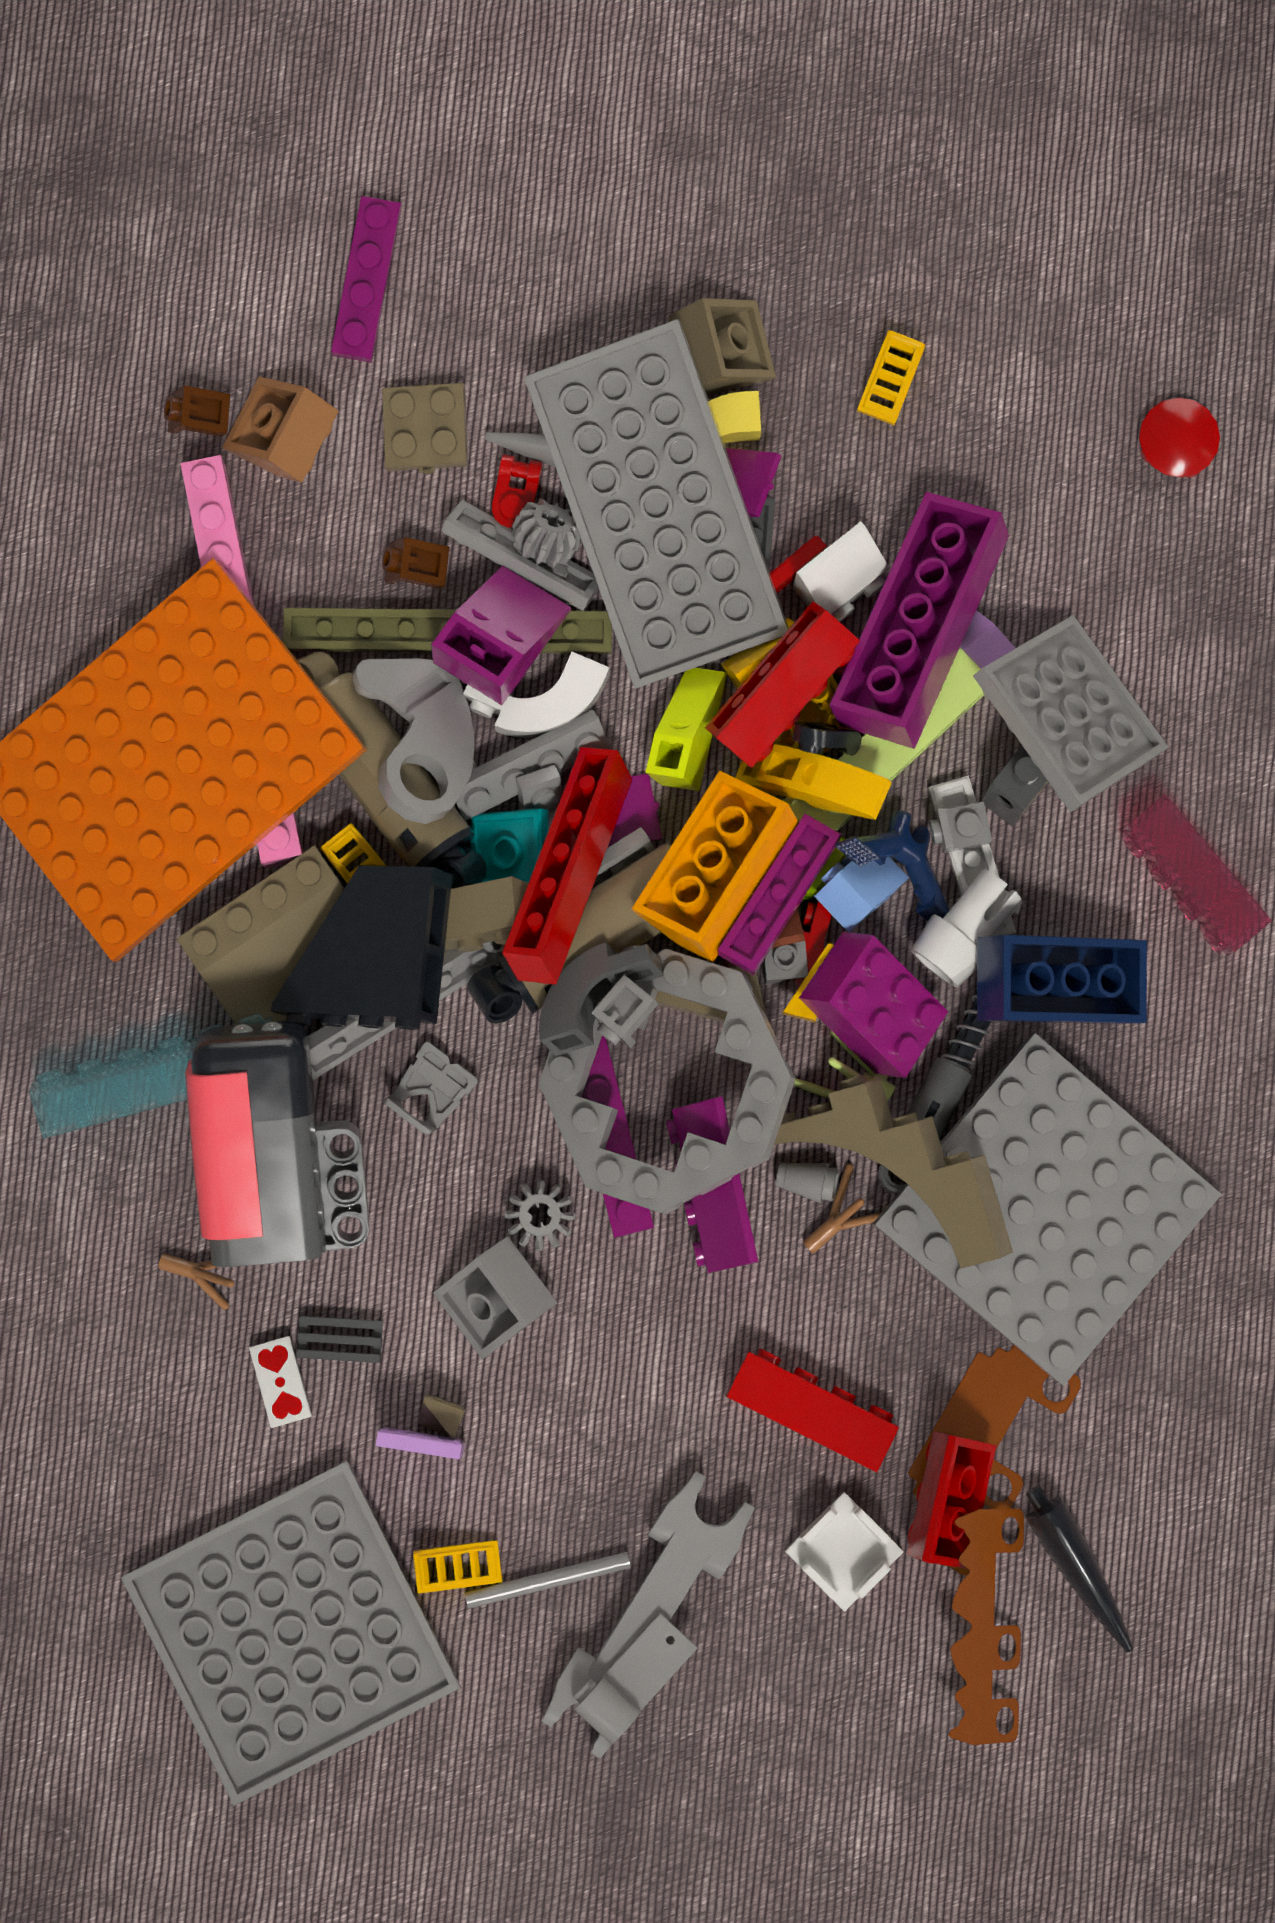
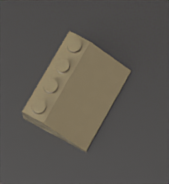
[176,845,344,1025]

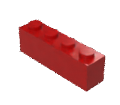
[705,601,860,768]
[725,1348,899,1473]

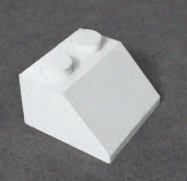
[793,521,889,622]

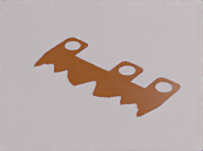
[948,1509,1024,1745]

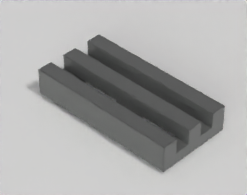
[296,1316,384,1363]

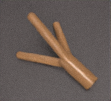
[803,1164,883,1254]
[158,1253,234,1310]

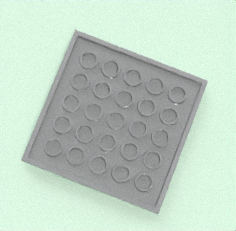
[873,1033,1222,1386]
[121,1460,461,1806]

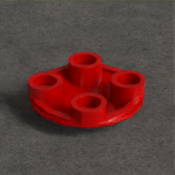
[1139,397,1220,478]

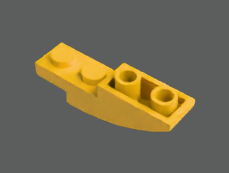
[735,744,892,820]

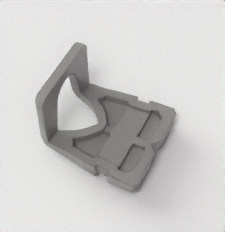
[384,1042,478,1135]

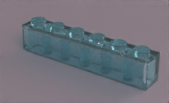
[29,1014,274,1139]

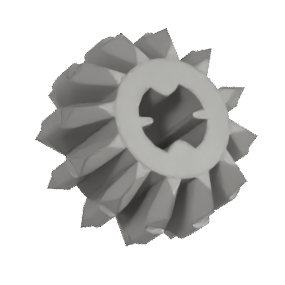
[511,499,582,568]
[505,1180,576,1251]

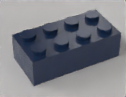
[977,935,1147,1024]

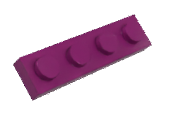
[331,196,402,363]
[718,814,841,976]

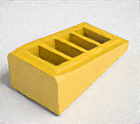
[857,330,926,426]
[320,823,386,884]
[413,1540,502,1594]

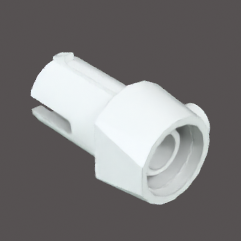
[911,869,1022,988]

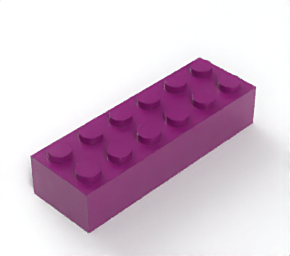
[830,492,1009,749]

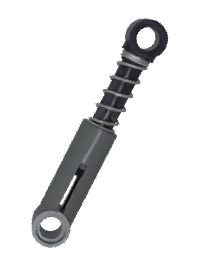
[877,988,991,1195]

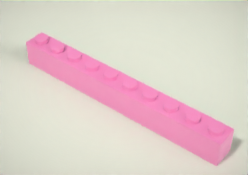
[180,455,304,869]

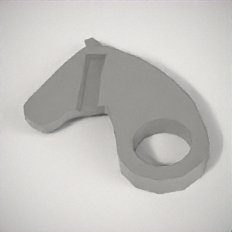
[352,658,475,824]

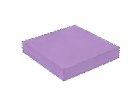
[375,1427,465,1460]

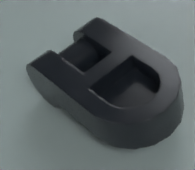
[792,722,862,756]

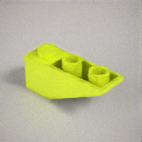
[645,668,727,791]

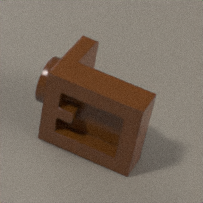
[164,385,231,437]
[382,537,450,589]

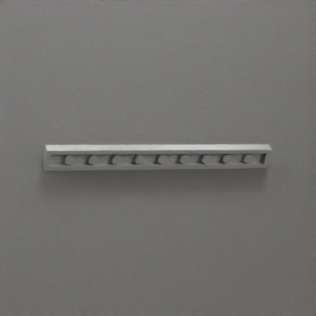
[308,827,655,1080]

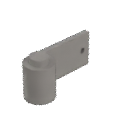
[573,1613,698,1745]

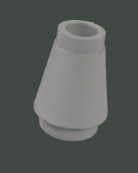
[776,1162,839,1204]

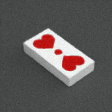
[249,1336,312,1428]

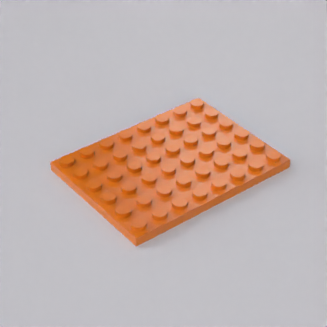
[0,558,367,962]

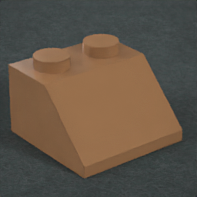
[222,376,339,483]

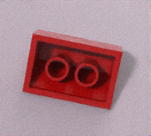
[906,1431,997,1569]

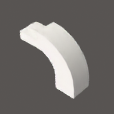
[463,652,610,738]

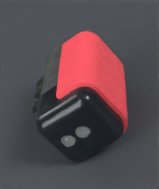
[185,1021,369,1267]

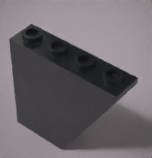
[271,865,453,1030]

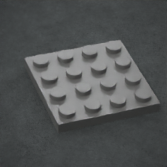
[973,615,1169,812]

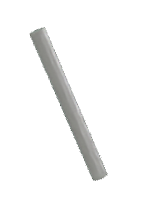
[464,1552,631,1609]

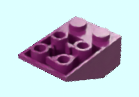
[431,566,571,706]

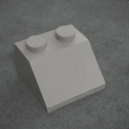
[433,1236,557,1360]

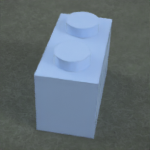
[814,856,909,932]

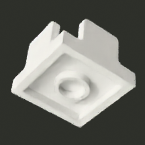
[785,1491,903,1612]

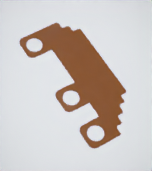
[908,1345,1081,1575]

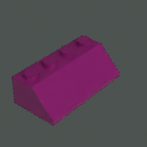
[666,1096,759,1274]

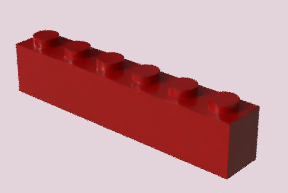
[502,747,633,985]

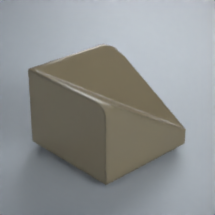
[418,1394,466,1439]

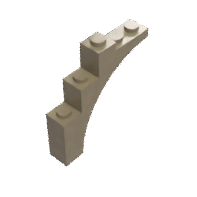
[774,1074,1013,1268]

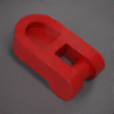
[492,454,543,528]

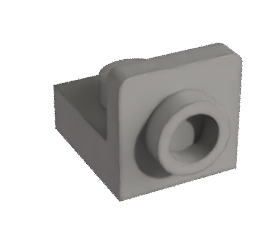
[516,765,562,831]
[929,801,992,853]
[763,938,808,985]
[591,975,658,1048]

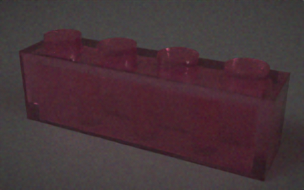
[1122,794,1272,956]

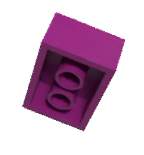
[799,932,948,1078]

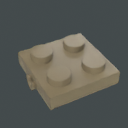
[382,382,468,474]

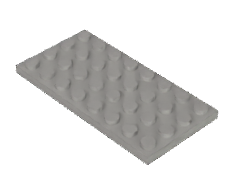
[524,319,789,689]

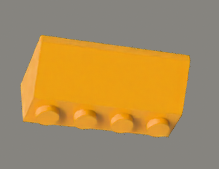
[632,770,799,962]

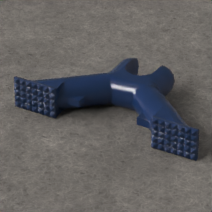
[835,810,949,921]

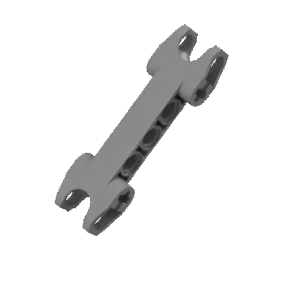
[541,1470,755,1759]

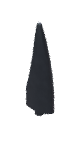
[1025,1485,1133,1652]

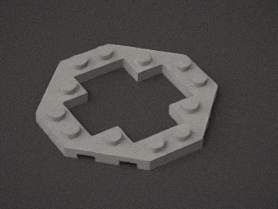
[539,949,796,1215]

